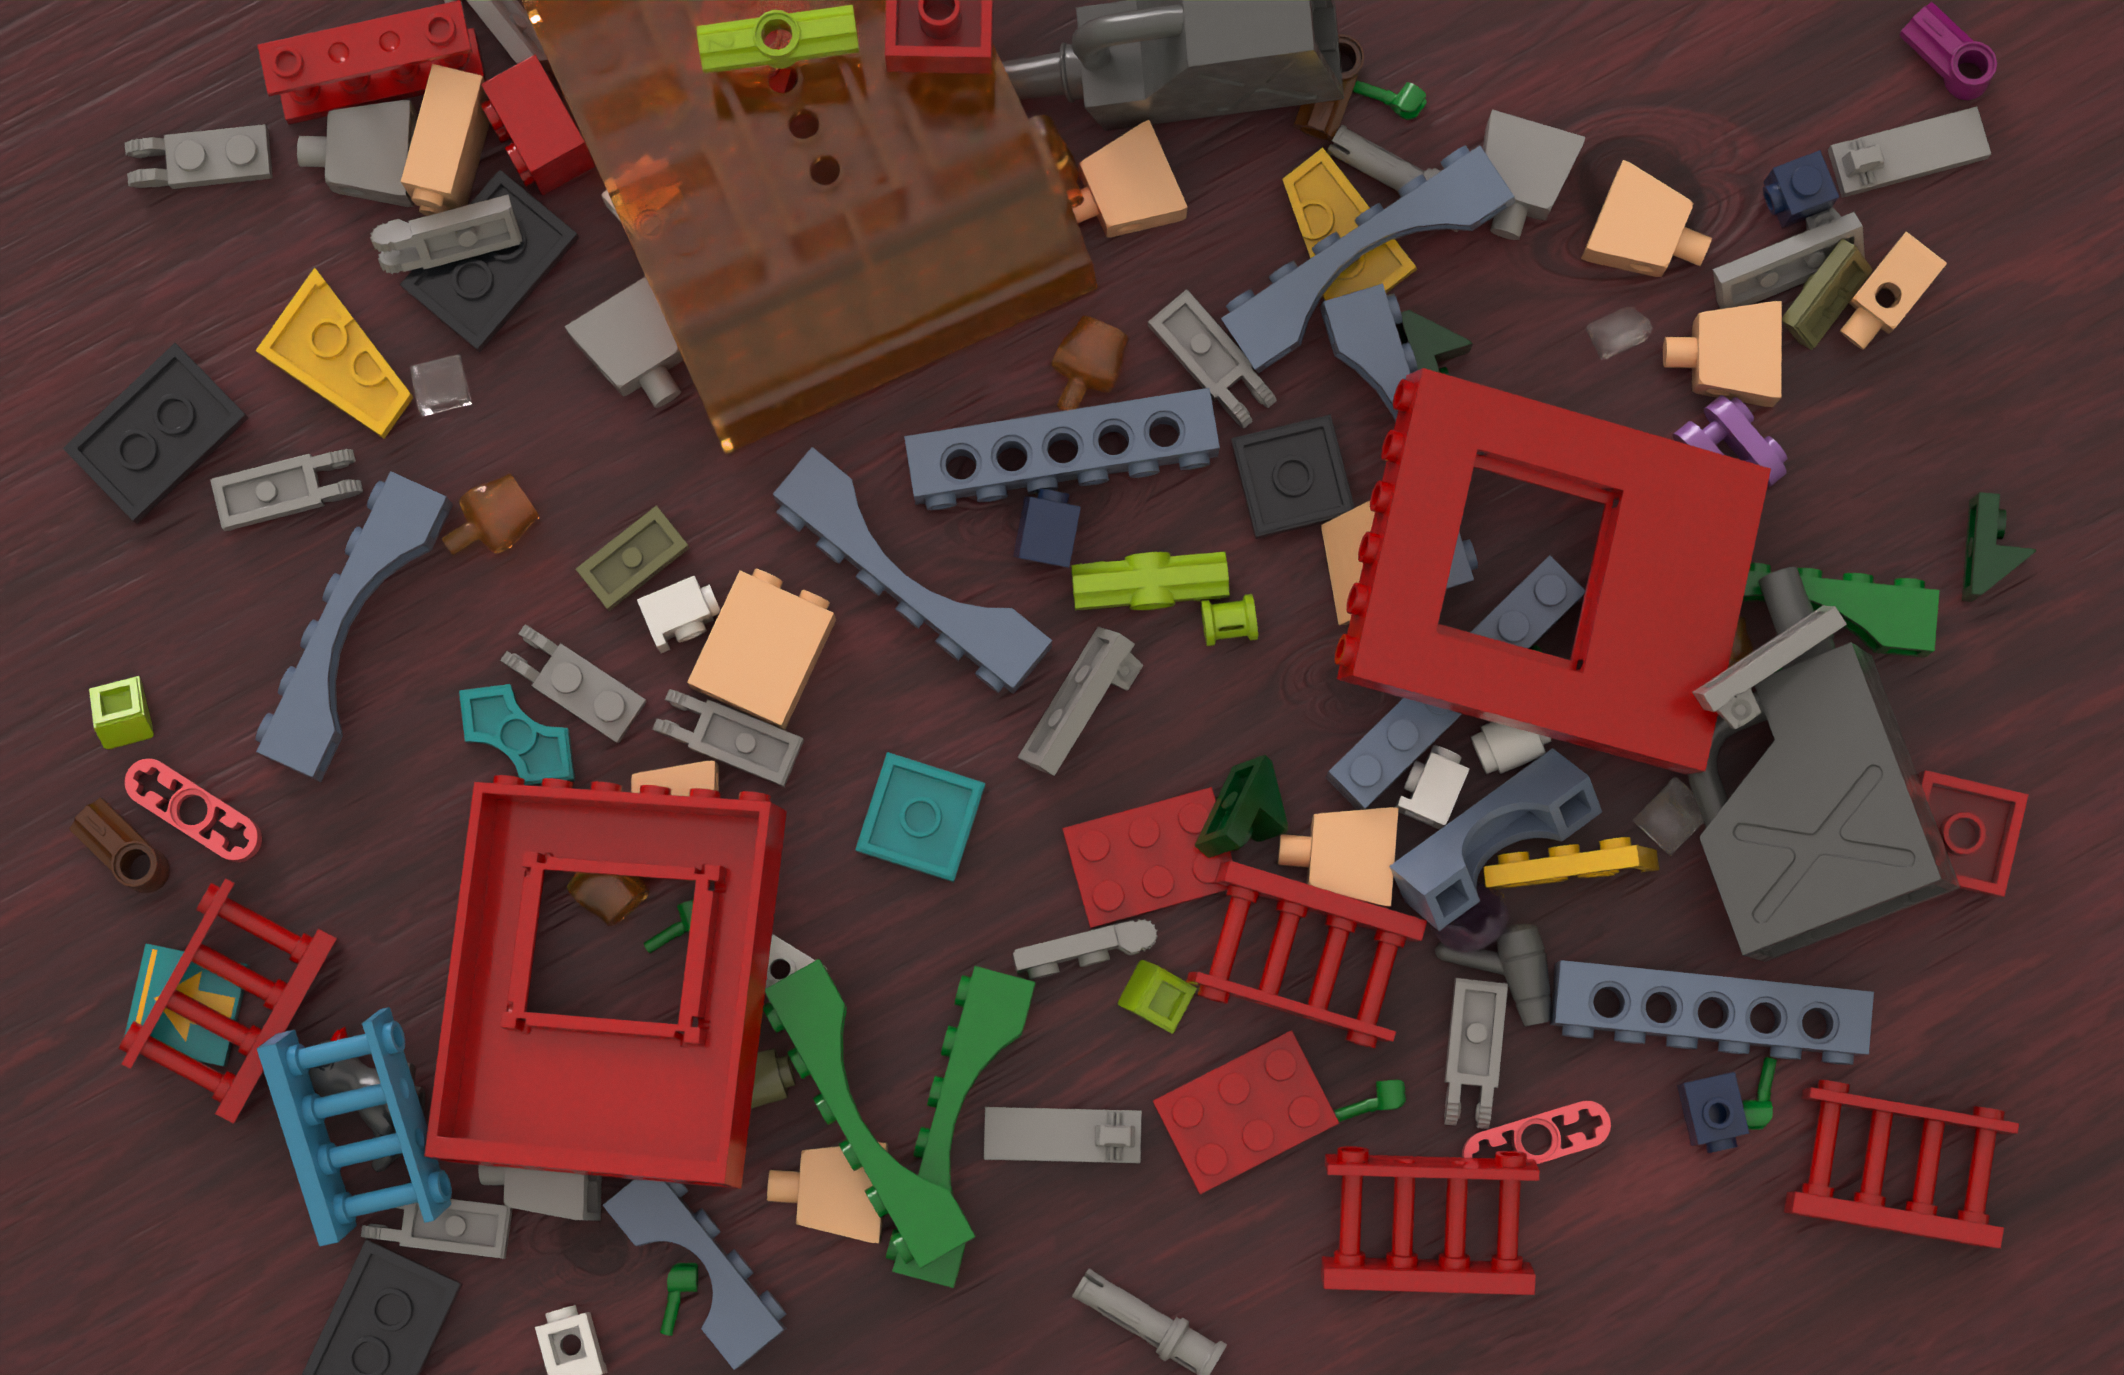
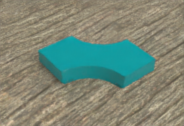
[459,684,575,786]

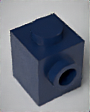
[1763,150,1839,229]
[1013,488,1081,568]
[1677,1072,1750,1153]

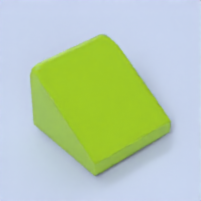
[89,676,154,749]
[1118,960,1197,1034]

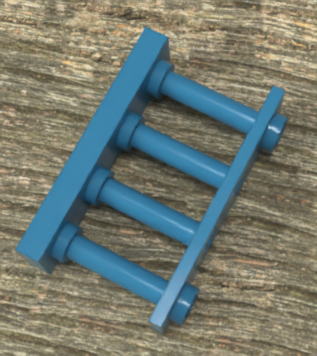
[257,1007,452,1247]

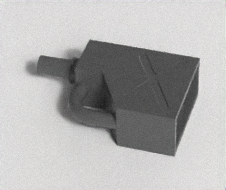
[989,0,1344,131]
[1688,567,1961,962]

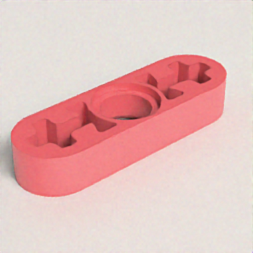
[125,759,262,862]
[1462,1101,1611,1164]

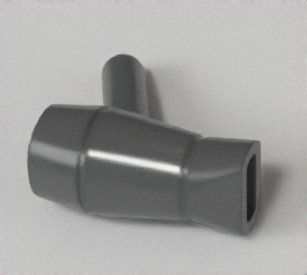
[1435,924,1551,1026]

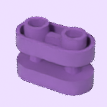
[1672,395,1788,487]

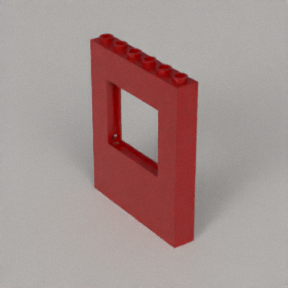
[1335,368,1771,774]
[424,775,787,1189]

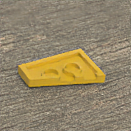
[1282,147,1417,301]
[256,268,414,439]
[1483,837,1659,889]

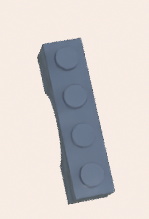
[1389,748,1602,931]
[603,1179,787,1370]

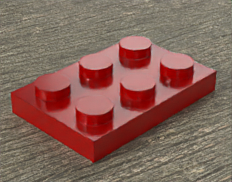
[1062,787,1233,929]
[1152,1030,1339,1195]

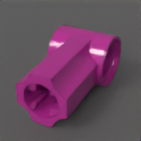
[1899,2,1997,100]

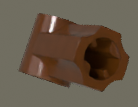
[1293,34,1365,141]
[69,797,170,893]

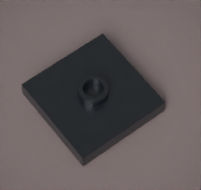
[1230,414,1355,540]

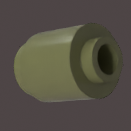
[751,1048,796,1108]

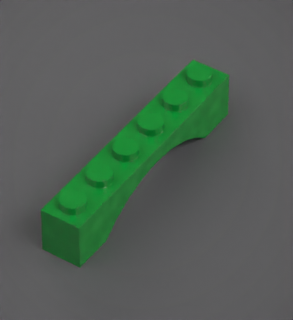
[1742,562,1940,658]
[763,959,976,1268]
[886,966,1036,1288]

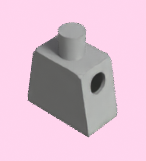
[297,100,417,207]
[1483,109,1585,240]
[565,275,684,408]
[478,1165,602,1221]

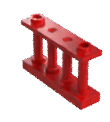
[257,0,487,125]
[1186,861,1427,1049]
[118,878,337,1124]
[1784,1080,2019,1249]
[1321,1146,1540,1295]

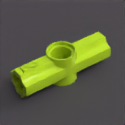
[696,5,860,74]
[1071,552,1229,611]

